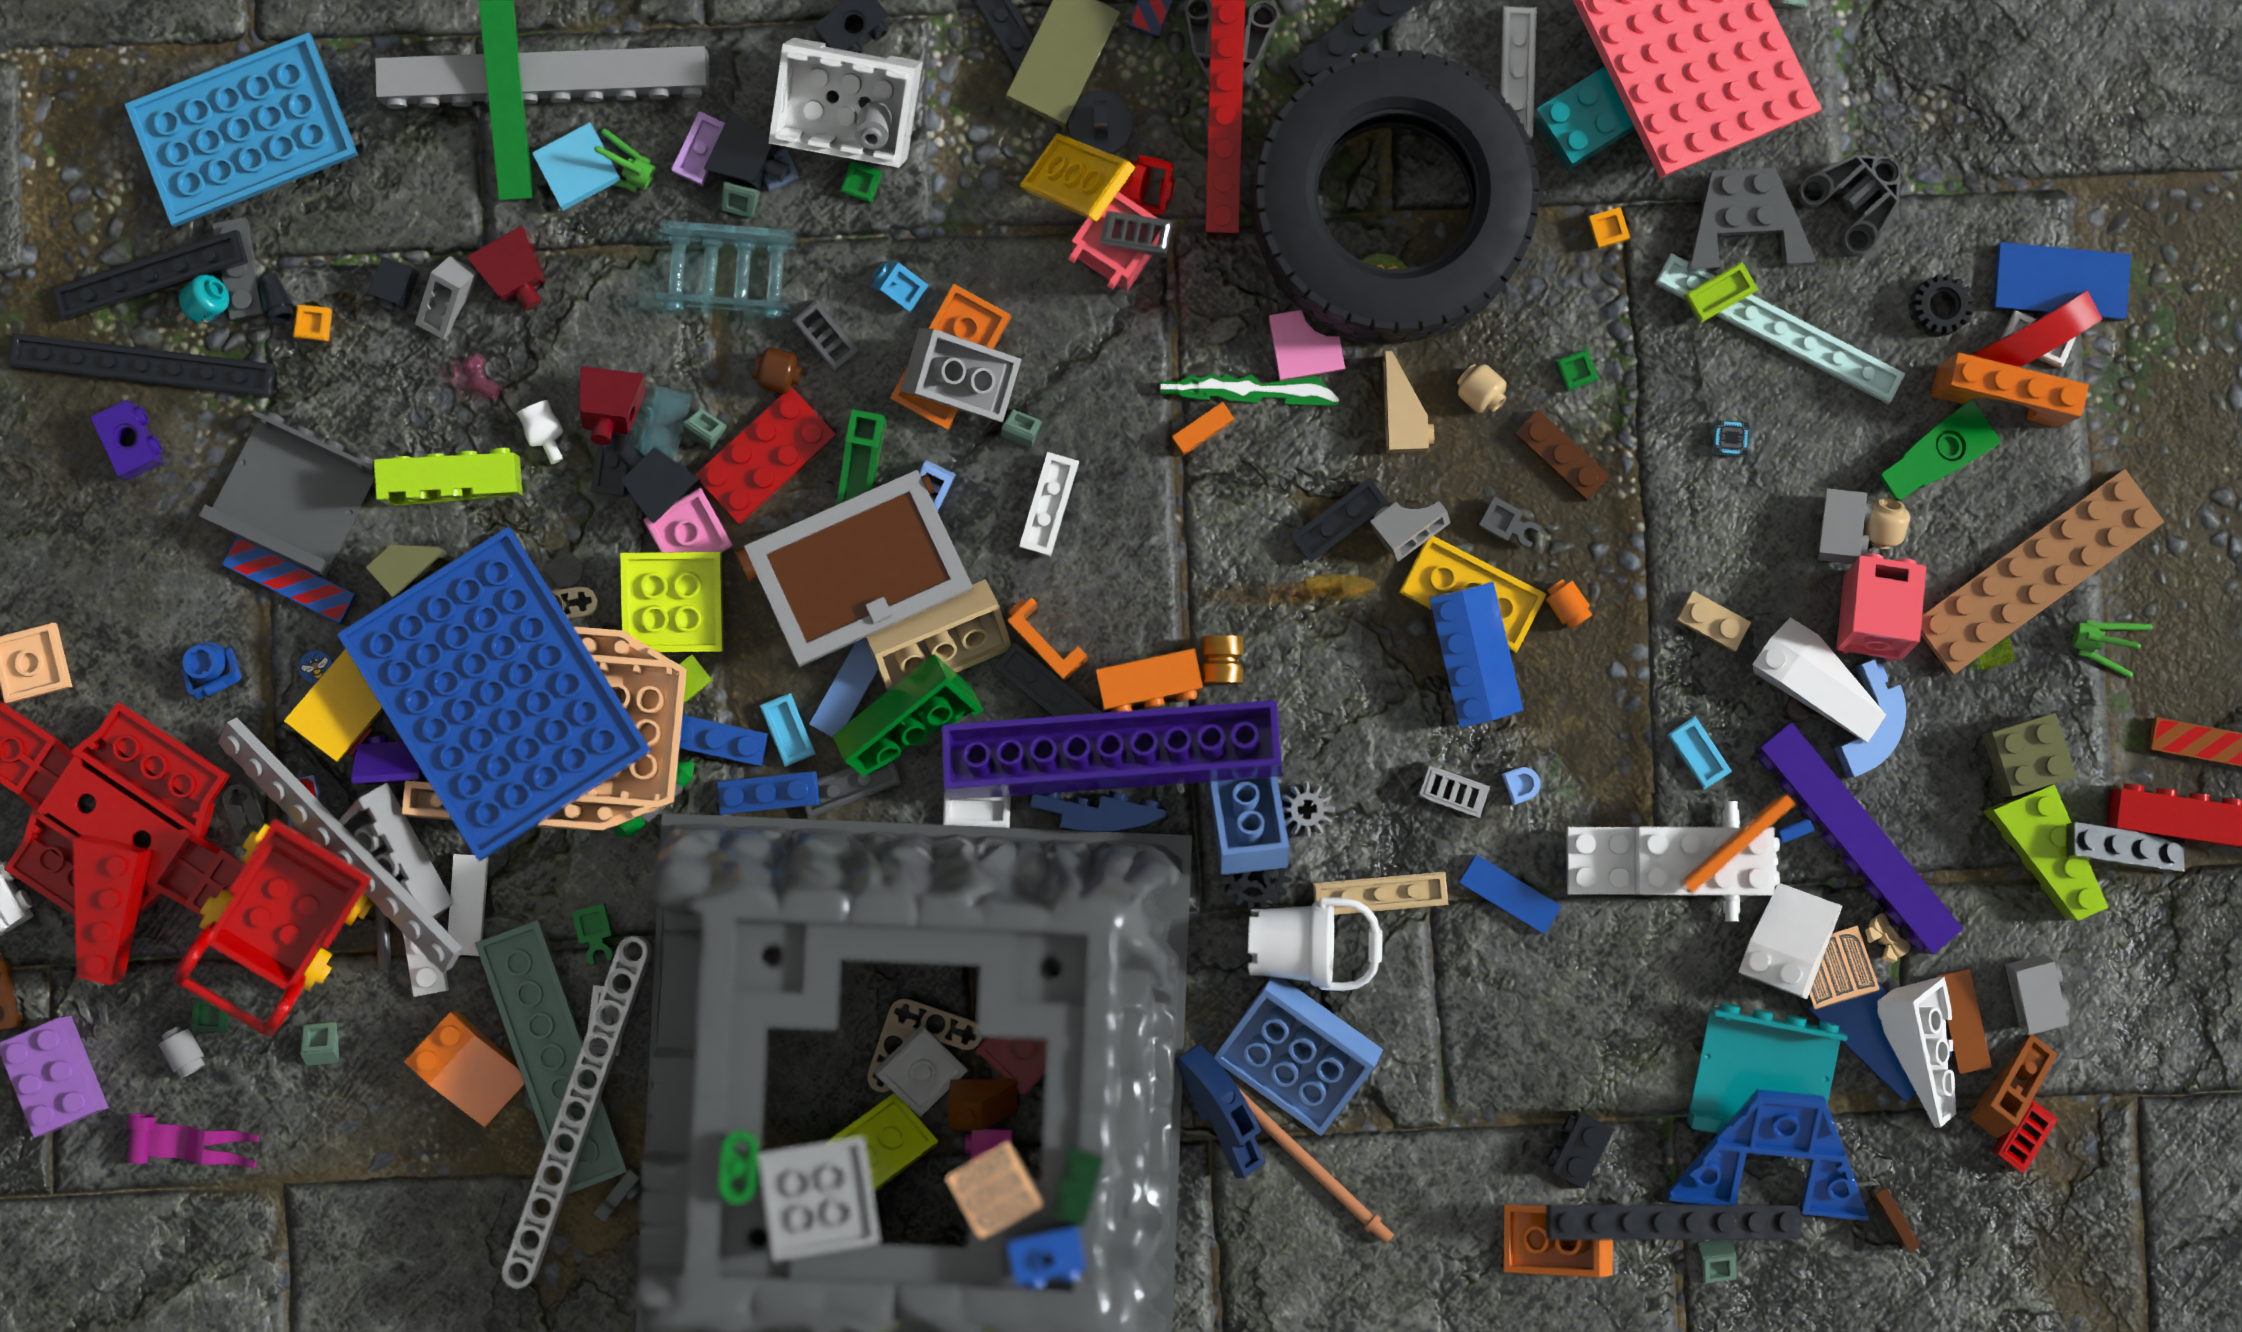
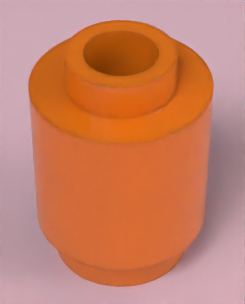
[1545,579,1592,630]

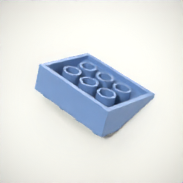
[1214,977,1383,1136]

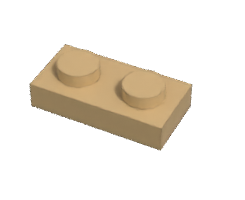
[1675,591,1751,652]

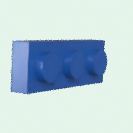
[679,715,769,766]
[717,771,820,815]

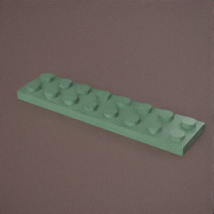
[475,920,629,1195]

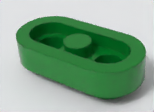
[719,1130,758,1203]

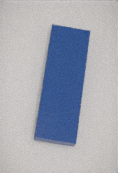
[1458,854,1562,935]

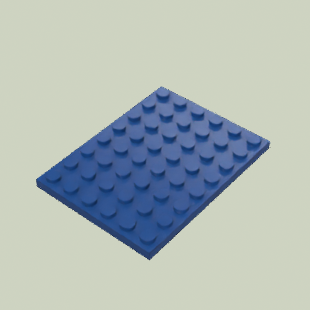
[337,526,652,861]

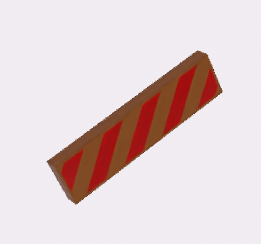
[2148,717,2242,768]

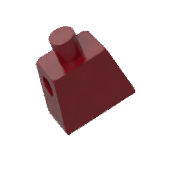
[467,225,546,311]
[580,366,646,445]

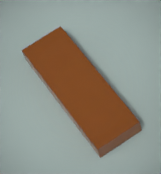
[1935,969,1992,1074]

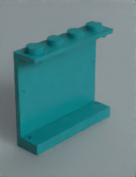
[1687,1002,1848,1133]

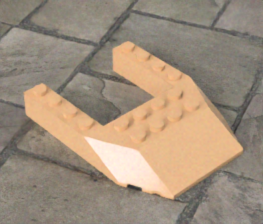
[402,627,687,831]

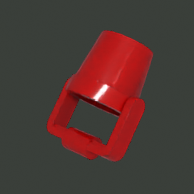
[1118,155,1175,214]

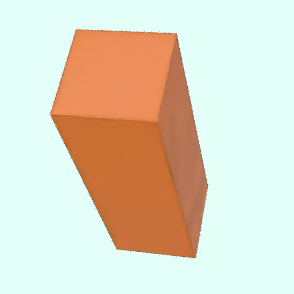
[1172,402,1235,456]

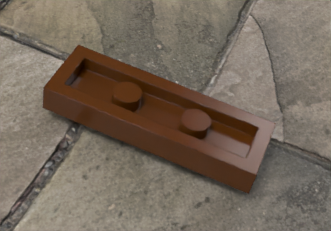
[1514,409,1610,501]

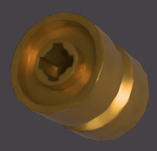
[1201,635,1244,684]

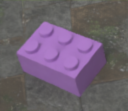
[0,1016,109,1138]

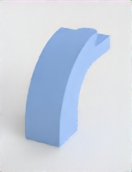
[1834,659,1906,778]

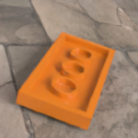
[890,283,1012,431]

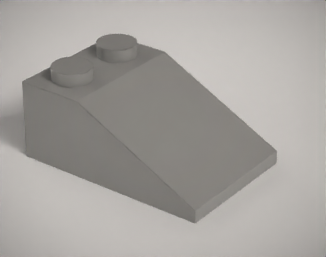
[900,328,1022,422]

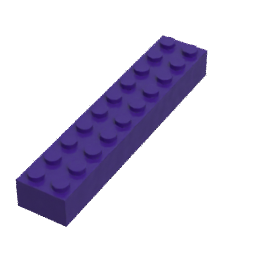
[942,700,1283,800]

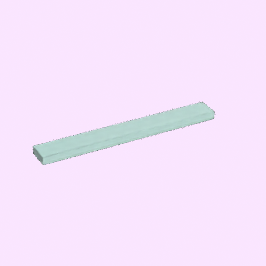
[1655,253,1905,404]

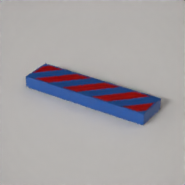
[222,537,357,624]

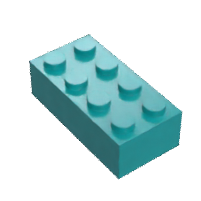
[1533,66,1635,172]

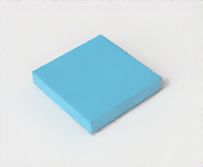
[532,122,621,211]

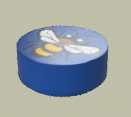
[299,650,334,684]

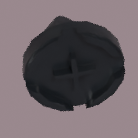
[1068,90,1133,155]

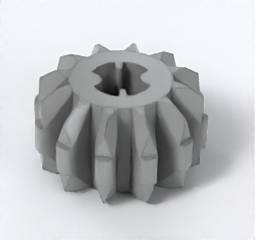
[1281,781,1335,838]

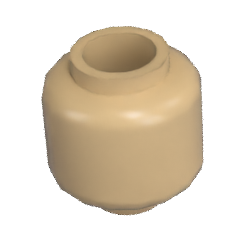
[1457,364,1507,413]
[1863,498,1910,549]

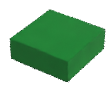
[840,161,882,204]
[1555,349,1599,392]

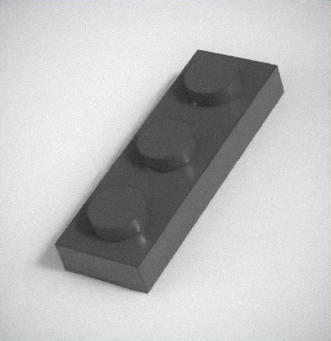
[212,217,263,322]

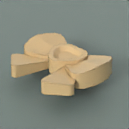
[1865,913,1910,963]

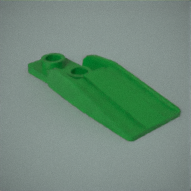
[1879,401,2000,501]

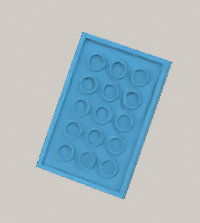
[125,32,358,227]

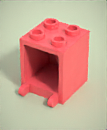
[1068,192,1160,292]
[1836,553,1926,663]

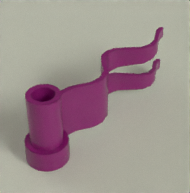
[127,1113,259,1168]

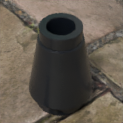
[258,273,295,325]

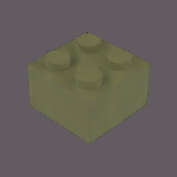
[1982,713,2076,797]

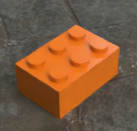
[1096,649,1203,712]

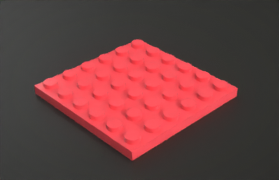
[1573,0,1822,178]

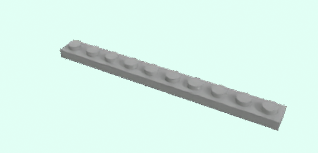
[218,717,463,973]

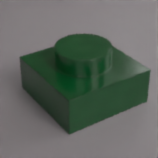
[191,997,230,1033]

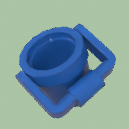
[181,642,241,700]

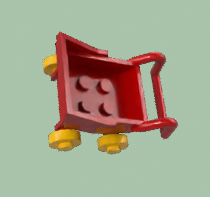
[173,819,374,1037]

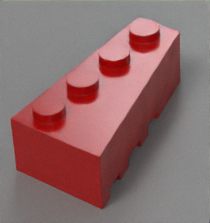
[73,835,152,985]

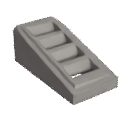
[1417,765,1490,818]

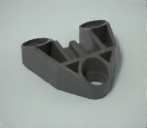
[1183,0,1278,85]
[1796,155,1900,257]

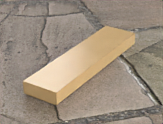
[1312,872,1448,915]

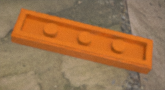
[1679,795,1795,893]

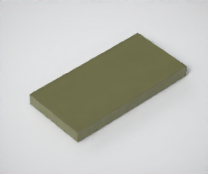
[1005,0,1120,127]

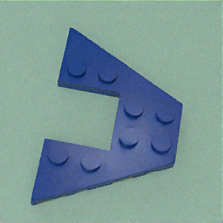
[1667,1089,1869,1221]

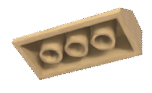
[865,579,1012,691]

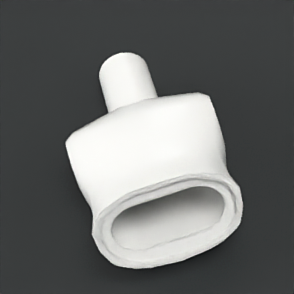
[517,400,563,464]

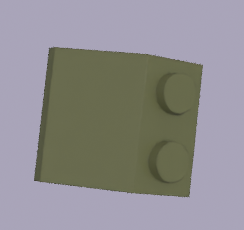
[366,545,456,598]

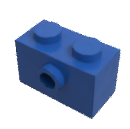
[1007,1225,1087,1290]

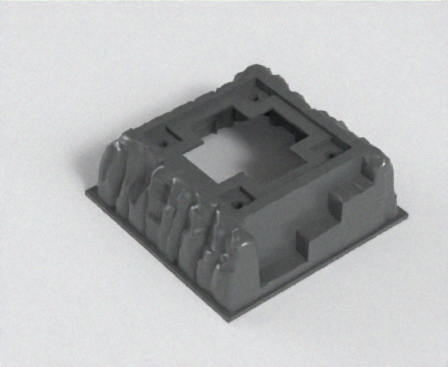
[633,813,1192,1332]

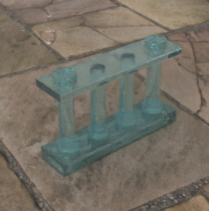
[656,220,797,318]

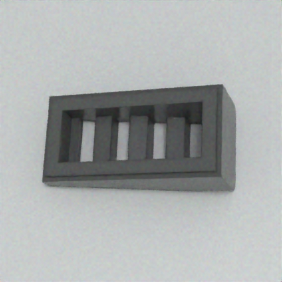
[1100,211,1173,258]
[790,299,859,371]

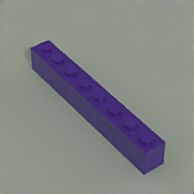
[1755,722,1963,954]

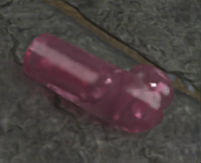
[462,353,502,400]

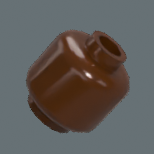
[752,347,803,394]

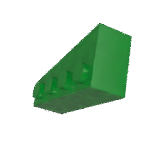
[833,654,984,777]

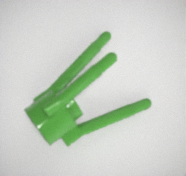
[594,129,655,193]
[2072,620,2153,678]

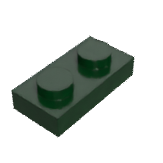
[1050,1146,1105,1226]

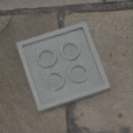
[758,1136,880,1261]

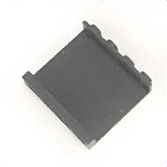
[199,410,375,578]

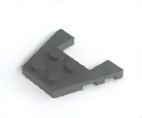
[1687,168,1815,272]

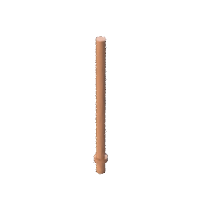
[1238,1088,1394,1244]

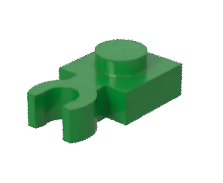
[571,903,614,965]

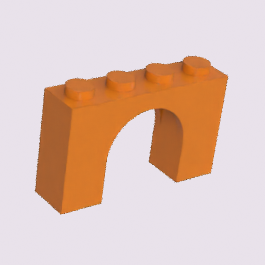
[1931,353,2089,428]

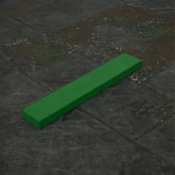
[478,0,533,200]

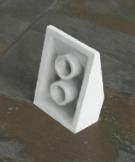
[1738,883,1842,1000]

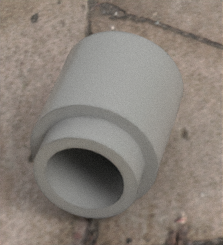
[855,101,892,149]
[159,1026,205,1078]

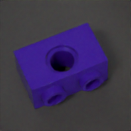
[91,400,163,480]

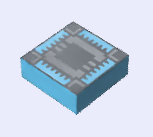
[1712,420,1749,457]

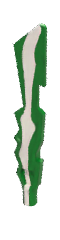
[1160,373,1340,406]

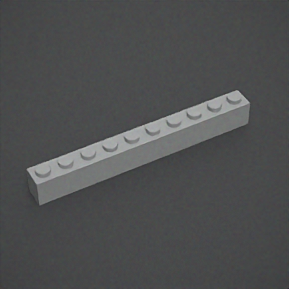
[375,46,710,109]

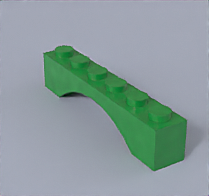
[836,409,887,505]

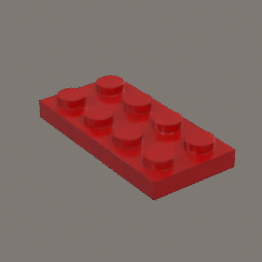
[696,387,837,525]

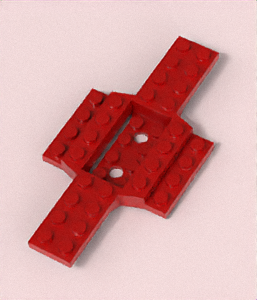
[0,700,246,918]

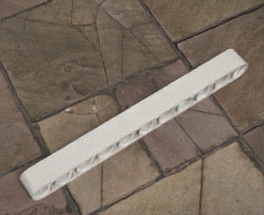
[502,936,652,1288]

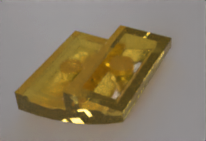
[1301,574,1377,601]

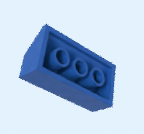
[1429,581,1523,728]

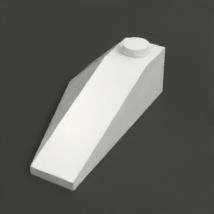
[1877,977,1956,1127]

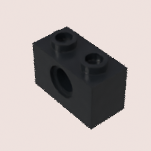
[814,0,892,53]

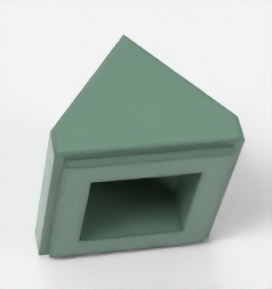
[721,182,760,218]
[683,408,727,450]
[1001,409,1042,449]

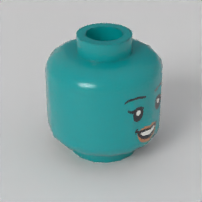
[179,274,230,324]

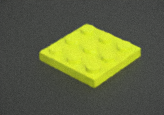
[620,551,723,652]

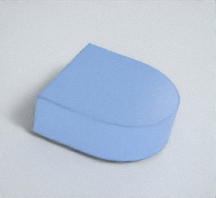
[1501,767,1540,805]

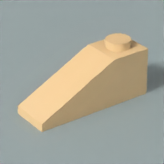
[1383,351,1434,454]

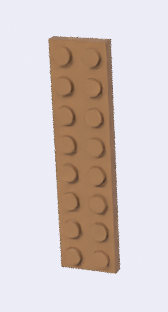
[1920,469,2164,675]

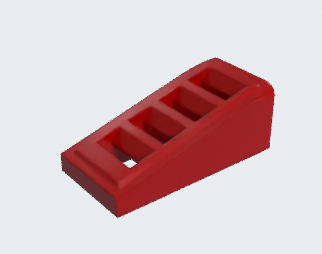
[1990,1100,2058,1173]

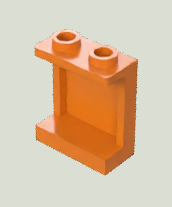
[1008,598,1088,682]

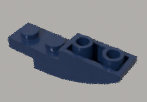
[1030,791,1166,832]
[1175,1044,1265,1179]

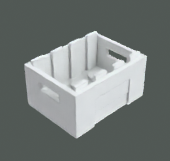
[769,37,923,168]

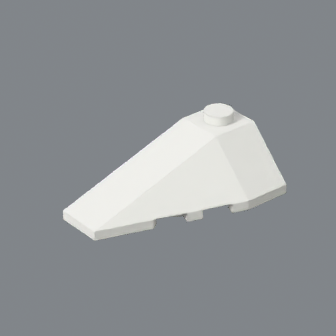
[1752,618,1886,743]

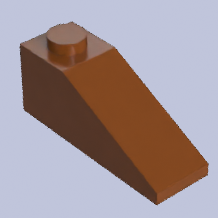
[1970,1034,2057,1139]

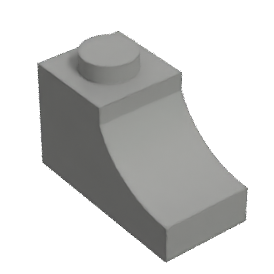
[415,256,478,339]
[1370,501,1450,562]

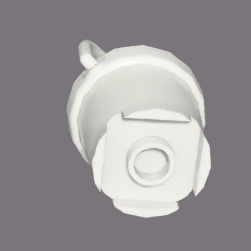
[1248,897,1382,991]

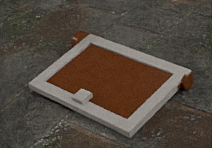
[735,470,973,667]

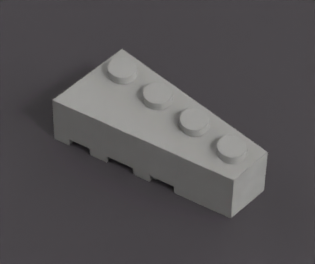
[339,783,453,920]

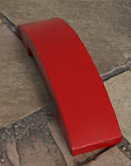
[1969,290,2102,367]

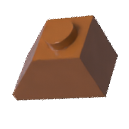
[948,1079,1018,1130]

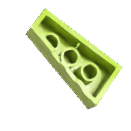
[374,448,523,507]
[1983,784,2109,921]

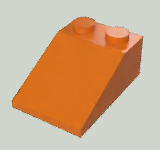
[405,1010,525,1128]
[1504,1204,1613,1277]

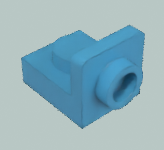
[870,260,928,312]

